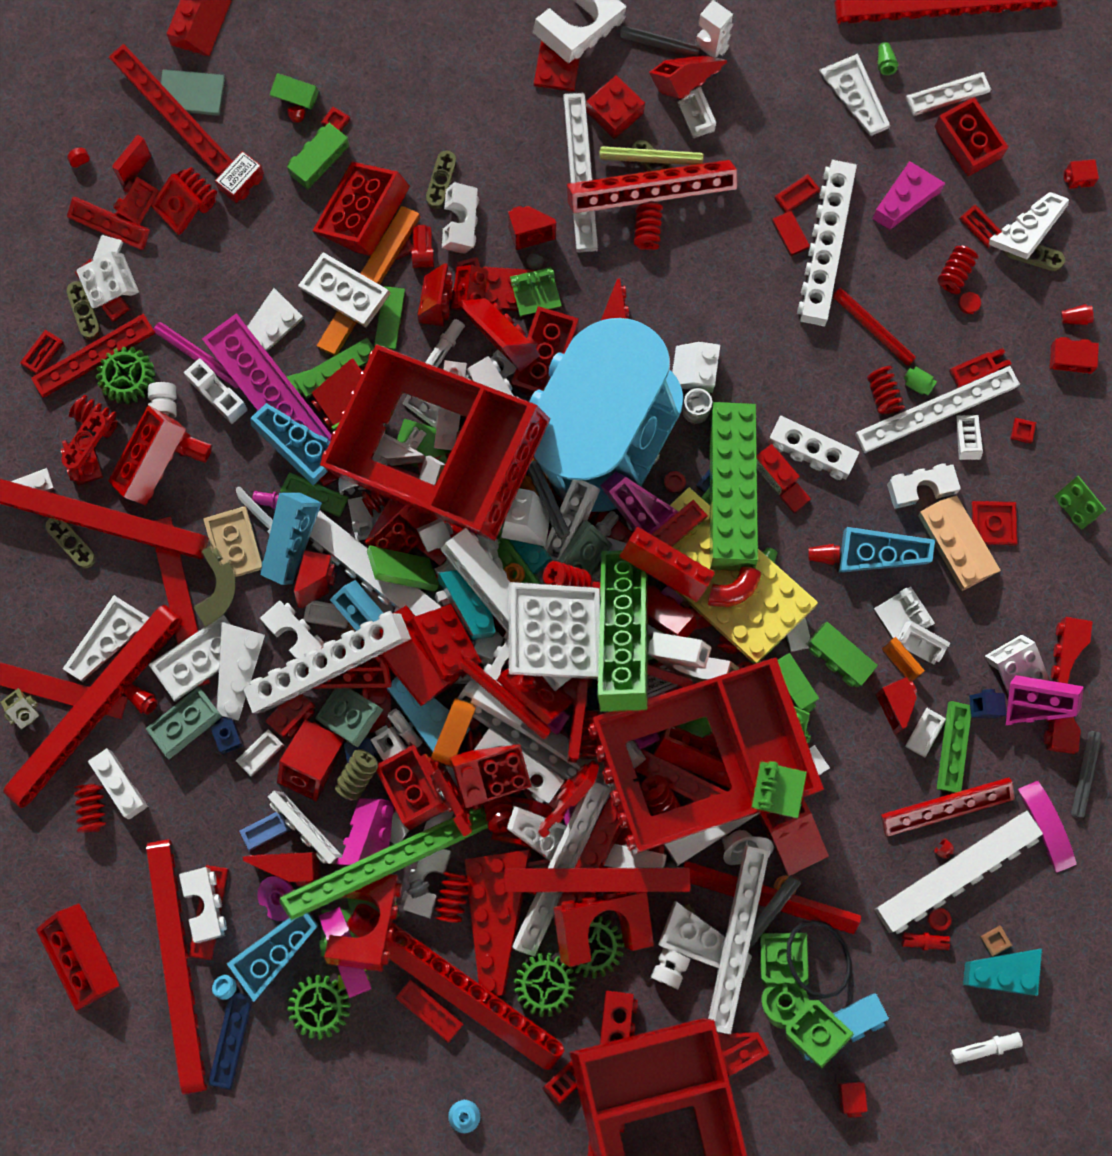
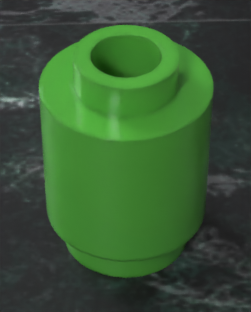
[903,367,937,396]

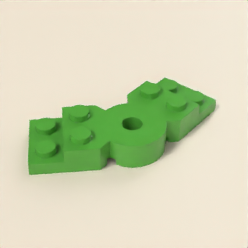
[761,933,854,1069]

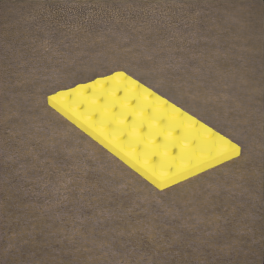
[670,487,818,664]

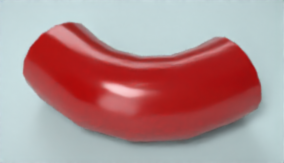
[708,567,762,608]

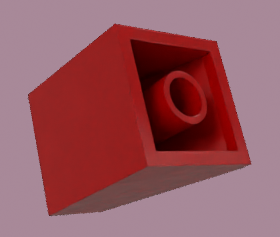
[311,358,362,429]
[277,720,345,802]

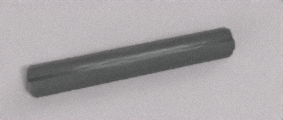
[620,26,700,57]
[527,460,570,539]
[1071,731,1102,818]
[748,875,801,951]

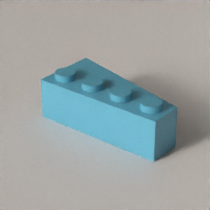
[250,403,330,485]
[260,493,322,585]
[838,527,935,573]
[387,676,470,753]
[227,913,318,1001]

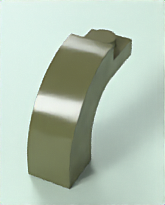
[194,545,236,627]

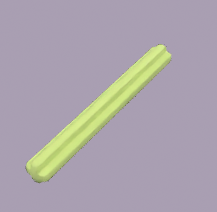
[600,147,703,165]

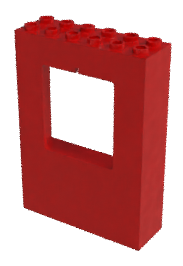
[320,344,551,542]
[587,657,824,855]
[570,1018,747,1156]

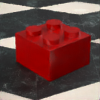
[586,75,645,139]

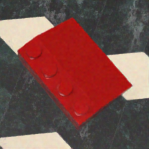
[312,162,410,256]

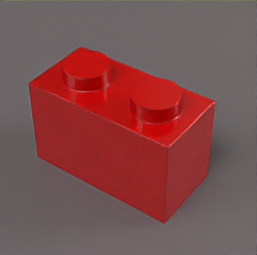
[1050,337,1099,374]

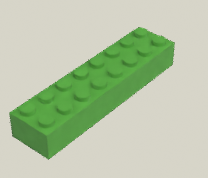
[710,402,758,571]
[598,550,648,712]

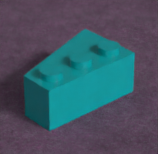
[437,570,495,641]
[963,949,1042,996]

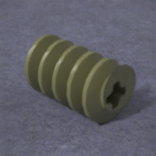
[335,749,378,800]

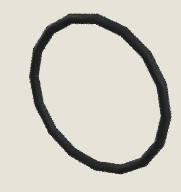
[787,920,851,999]

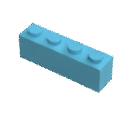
[330,580,389,667]
[799,993,889,1063]

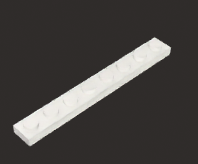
[564,93,598,252]
[855,366,1020,454]
[512,782,611,957]
[708,845,769,1034]

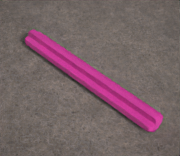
[153,322,239,388]

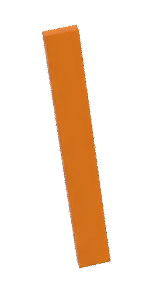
[317,206,421,356]

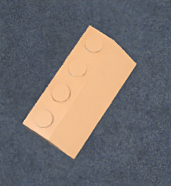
[918,495,1001,591]

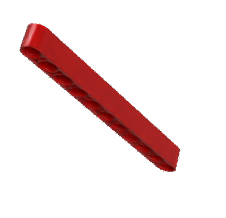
[834,0,1058,24]
[0,479,209,559]
[3,605,182,808]
[146,839,207,1095]
[347,904,564,1070]

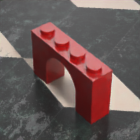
[324,874,402,972]
[554,892,654,967]

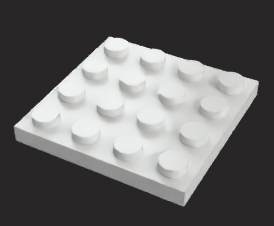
[509,582,600,679]

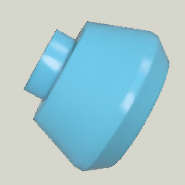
[448,1100,480,1133]

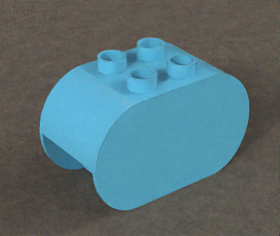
[530,318,684,512]

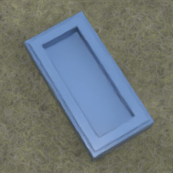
[239,812,291,851]

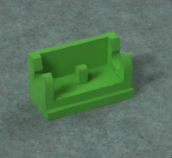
[270,73,319,109]

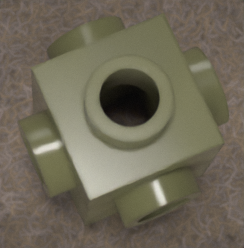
[1,688,40,729]

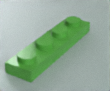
[294,338,374,399]
[936,701,971,793]

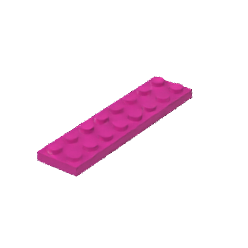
[202,313,332,442]

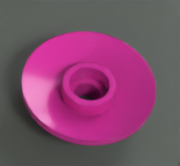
[258,876,294,921]

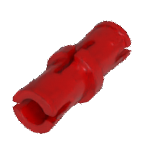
[902,932,950,951]

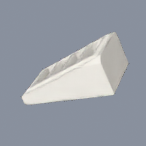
[956,415,983,460]

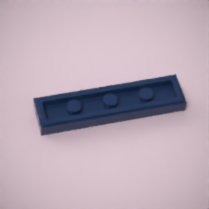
[208,992,253,1090]

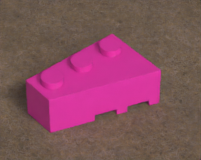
[872,161,945,230]
[600,471,679,534]
[1006,675,1084,725]
[336,798,394,866]

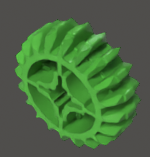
[96,346,156,404]
[569,916,624,978]
[514,953,576,1017]
[288,975,351,1039]

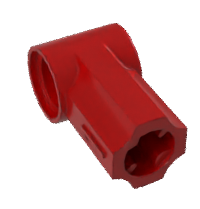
[412,225,434,268]
[174,432,212,463]

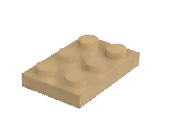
[203,506,262,577]

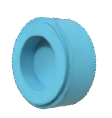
[212,975,237,1000]

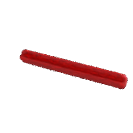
[833,288,916,366]
[459,656,552,739]

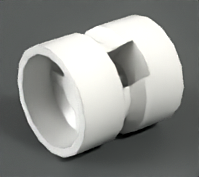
[148,382,177,419]
[682,388,712,424]
[651,947,691,990]

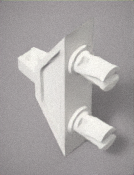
[372,424,427,466]

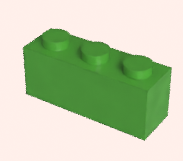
[287,123,350,190]
[806,622,878,687]

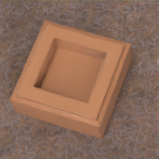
[980,925,1012,957]

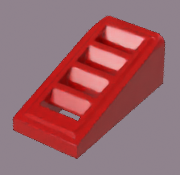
[542,1061,577,1106]

